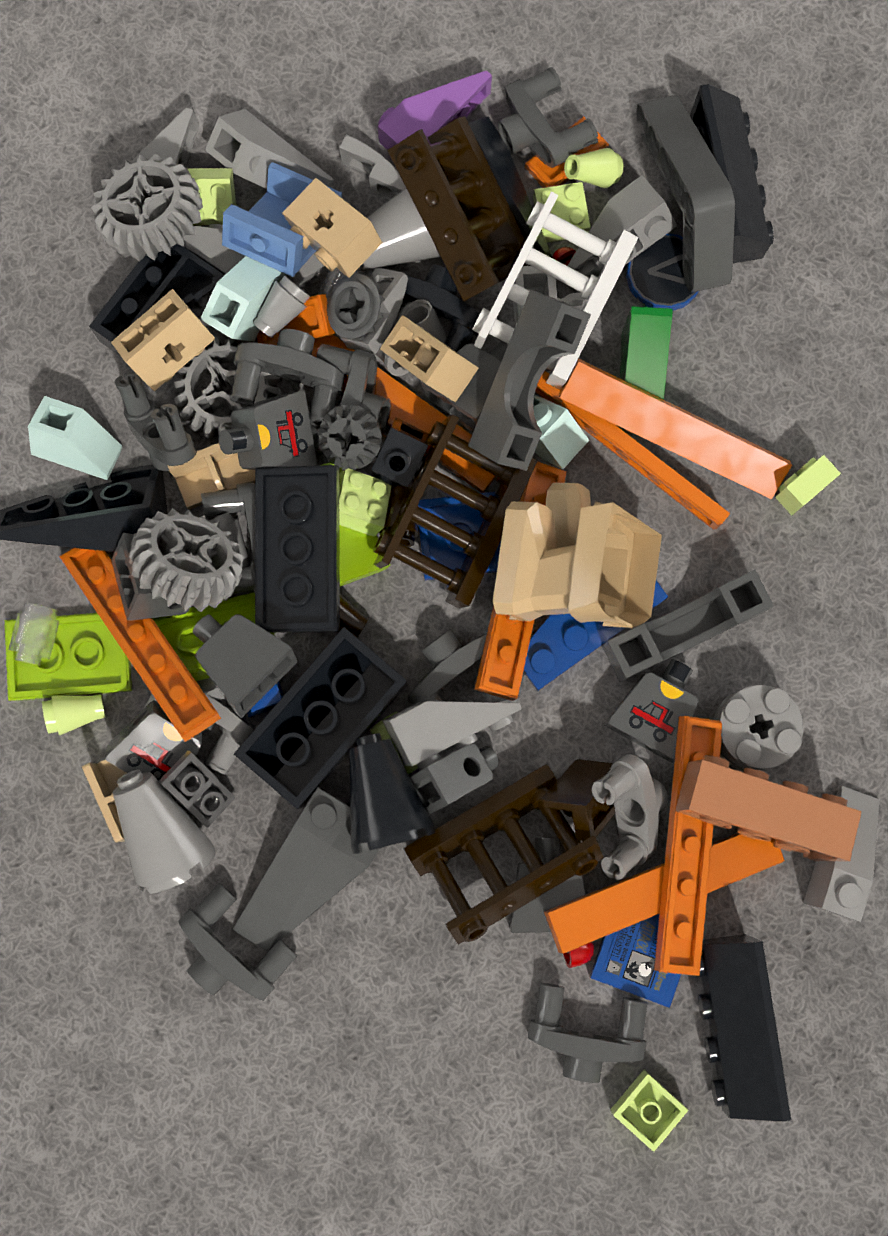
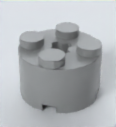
[713,685,803,770]

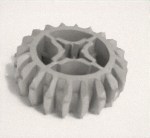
[91,153,203,262]
[173,337,282,440]
[128,508,244,612]

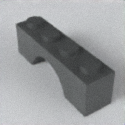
[468,289,591,471]
[602,569,774,683]

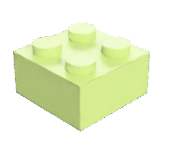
[187,168,236,225]
[533,182,591,242]
[775,455,841,516]
[339,468,392,537]
[610,1069,688,1152]

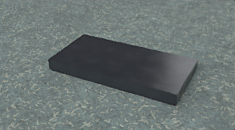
[255,465,340,633]

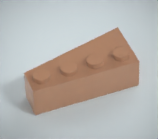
[675,755,862,862]

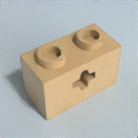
[282,178,382,278]
[111,289,215,391]
[380,315,479,403]

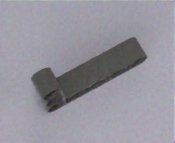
[636,95,735,293]

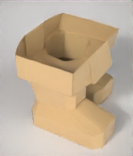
[493,483,662,628]

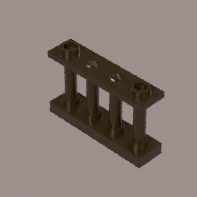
[387,116,530,301]
[373,414,538,609]
[403,764,604,945]

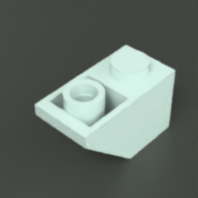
[200,256,286,342]
[533,394,589,469]
[28,396,122,480]

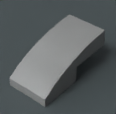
[340,135,406,200]
[340,267,408,355]

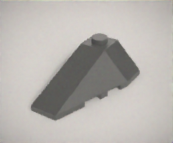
[233,787,380,952]

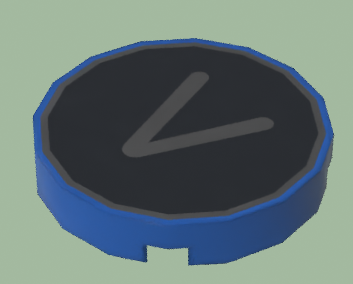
[626,234,699,311]

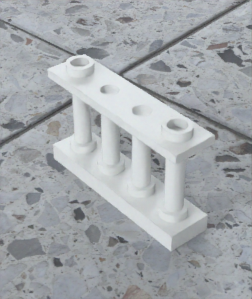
[472,191,638,390]

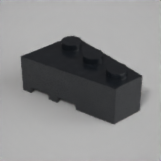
[89,244,224,356]

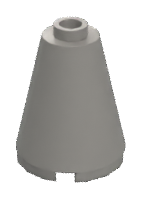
[359,188,441,270]
[113,769,215,894]

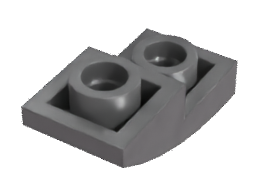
[158,750,236,828]

